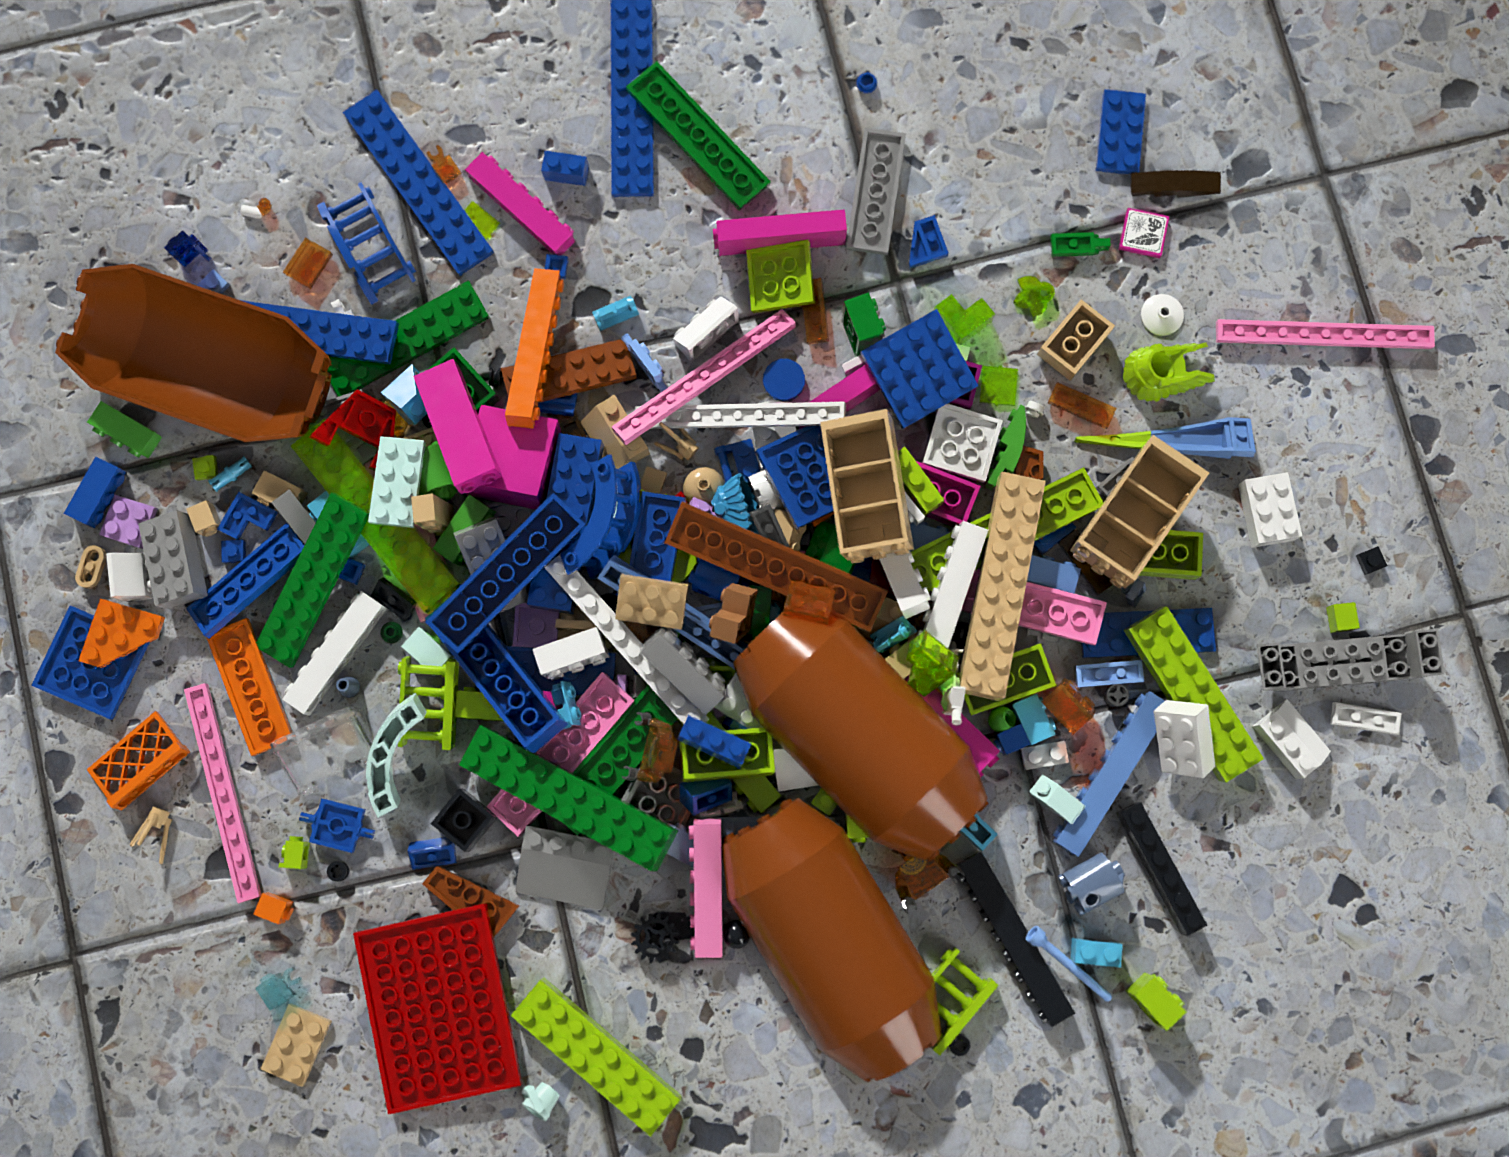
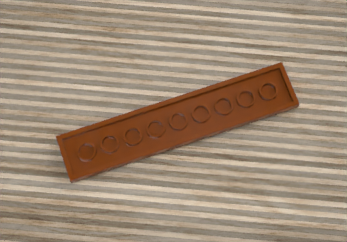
[664,501,888,632]

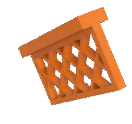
[87,711,190,811]

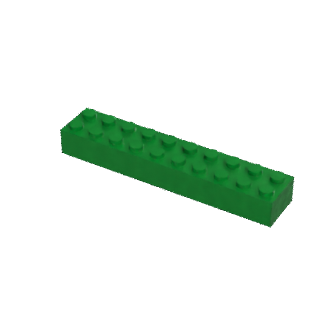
[459,725,678,872]

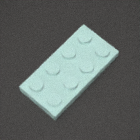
[368,436,426,528]

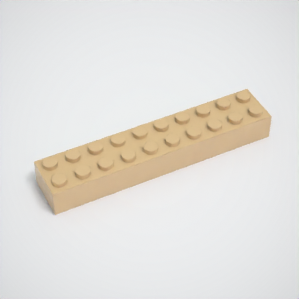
[959,472,1046,701]

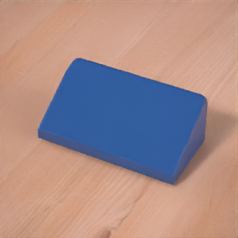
[408,837,457,870]

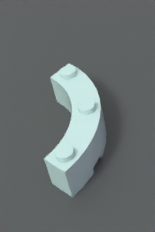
[366,693,427,817]

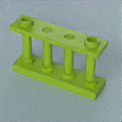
[398,656,459,750]
[931,947,999,1056]

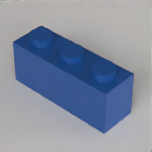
[64,456,126,528]
[677,715,751,768]

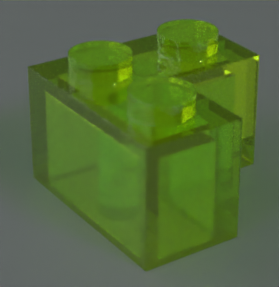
[934,294,995,345]
[906,630,959,697]

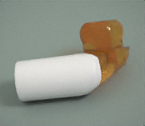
[240,198,272,219]

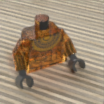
[622,712,678,783]
[895,851,964,914]

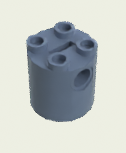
[1057,853,1125,916]

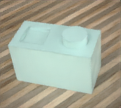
[401,627,455,677]

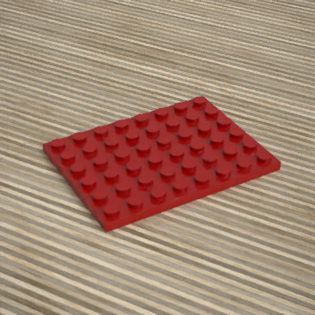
[353,903,523,1115]

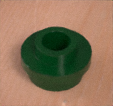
[380,622,403,644]

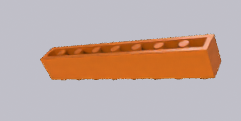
[505,268,564,429]

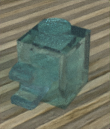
[255,967,302,1011]

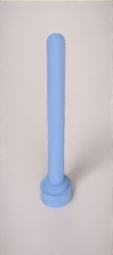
[1026,926,1112,1002]

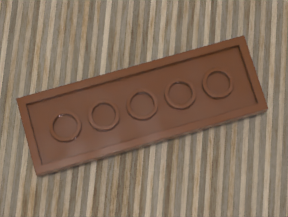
[501,339,637,403]

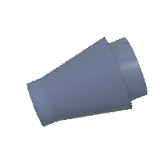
[336,676,360,698]

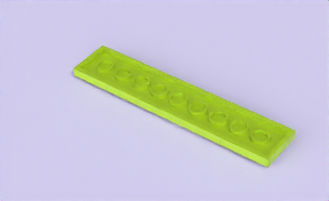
[911,467,1103,593]

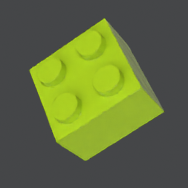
[1125,972,1187,1031]

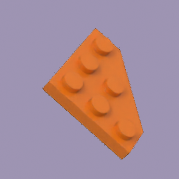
[78,598,165,668]

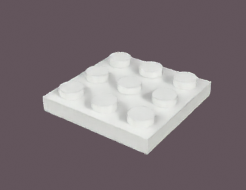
[922,404,1003,483]

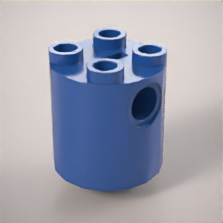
[688,558,753,601]

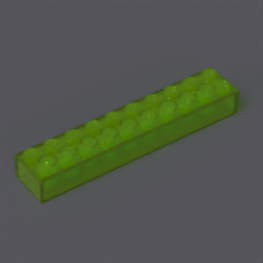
[291,419,462,614]

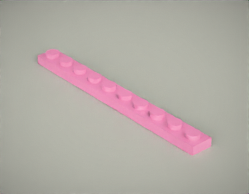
[612,309,796,445]
[1216,319,1435,349]
[184,683,261,903]

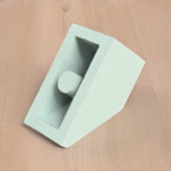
[1029,774,1085,824]

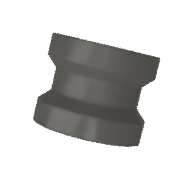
[1103,684,1129,707]

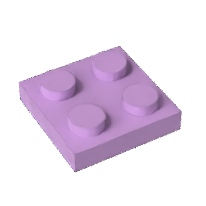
[99,494,157,549]
[513,603,560,648]

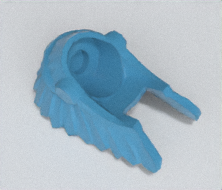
[711,473,759,534]

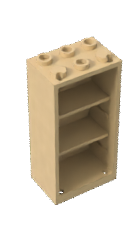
[820,409,914,563]
[1070,435,1209,589]

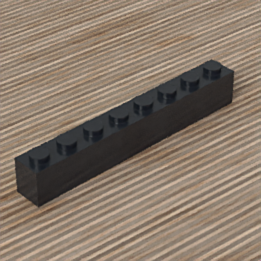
[956,851,1076,1027]

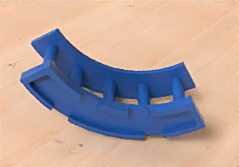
[317,182,416,305]
[560,454,641,579]

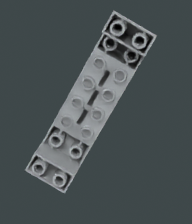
[1257,629,1445,691]

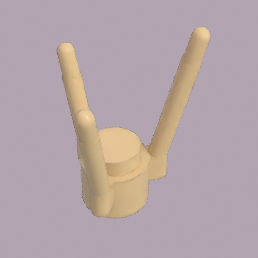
[654,422,699,460]
[130,806,172,864]

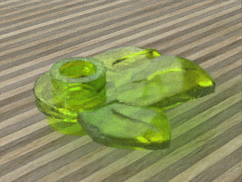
[1013,276,1055,316]

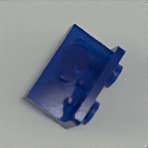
[164,230,211,268]

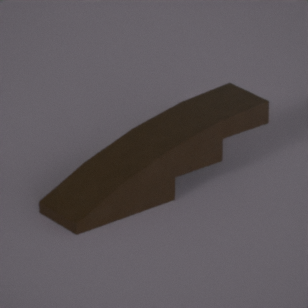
[1131,170,1221,198]

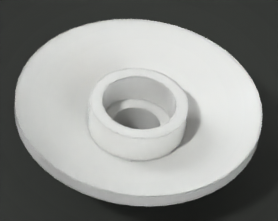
[1141,294,1184,336]

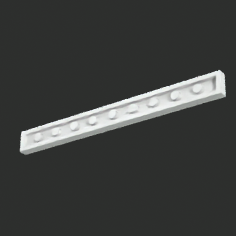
[635,402,846,429]
[544,553,710,724]

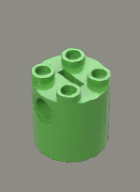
[419,441,458,502]

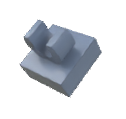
[1120,579,1147,608]

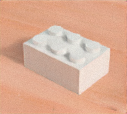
[1238,472,1302,548]
[533,627,610,681]
[1154,700,1215,778]

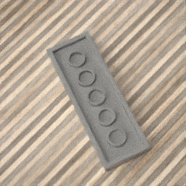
[846,128,906,255]

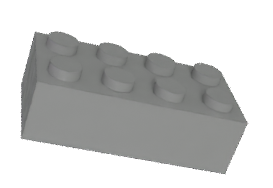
[138,510,208,609]
[453,517,528,612]
[641,626,726,715]

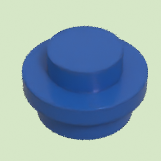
[856,72,877,94]

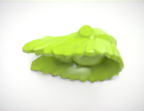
[1123,342,1215,402]

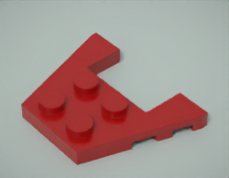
[309,389,396,471]

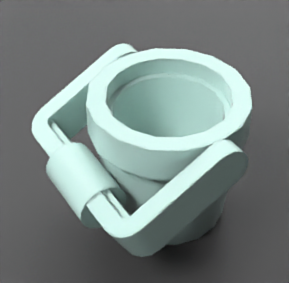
[521,1082,560,1122]

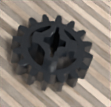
[631,913,680,963]

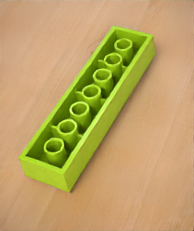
[1123,606,1264,783]
[511,977,682,1137]

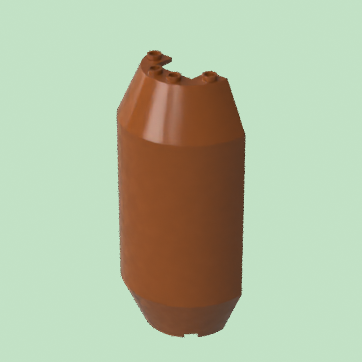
[55,264,331,442]
[733,601,989,861]
[721,798,941,1082]

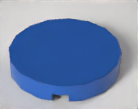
[763,359,805,401]

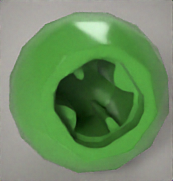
[988,706,1016,733]

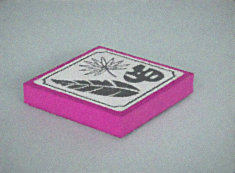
[1118,208,1169,258]

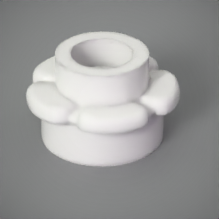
[1025,401,1045,419]

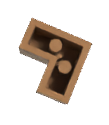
[709,583,758,644]

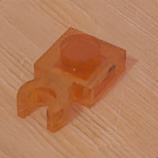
[427,145,462,184]

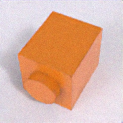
[253,892,293,924]

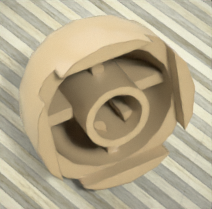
[683,467,725,510]

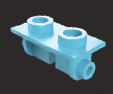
[592,295,639,331]
[870,615,917,653]
[551,681,581,729]

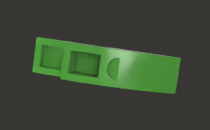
[985,404,1026,491]

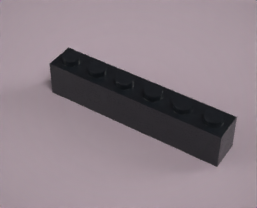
[1116,802,1208,936]

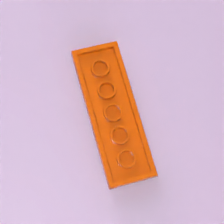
[206,618,295,756]

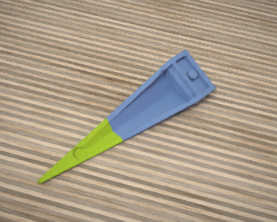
[1074,417,1256,459]

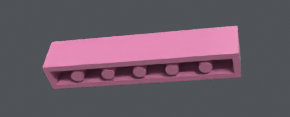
[689,818,723,958]

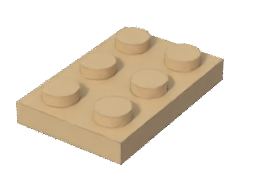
[615,574,689,630]
[261,1004,332,1087]

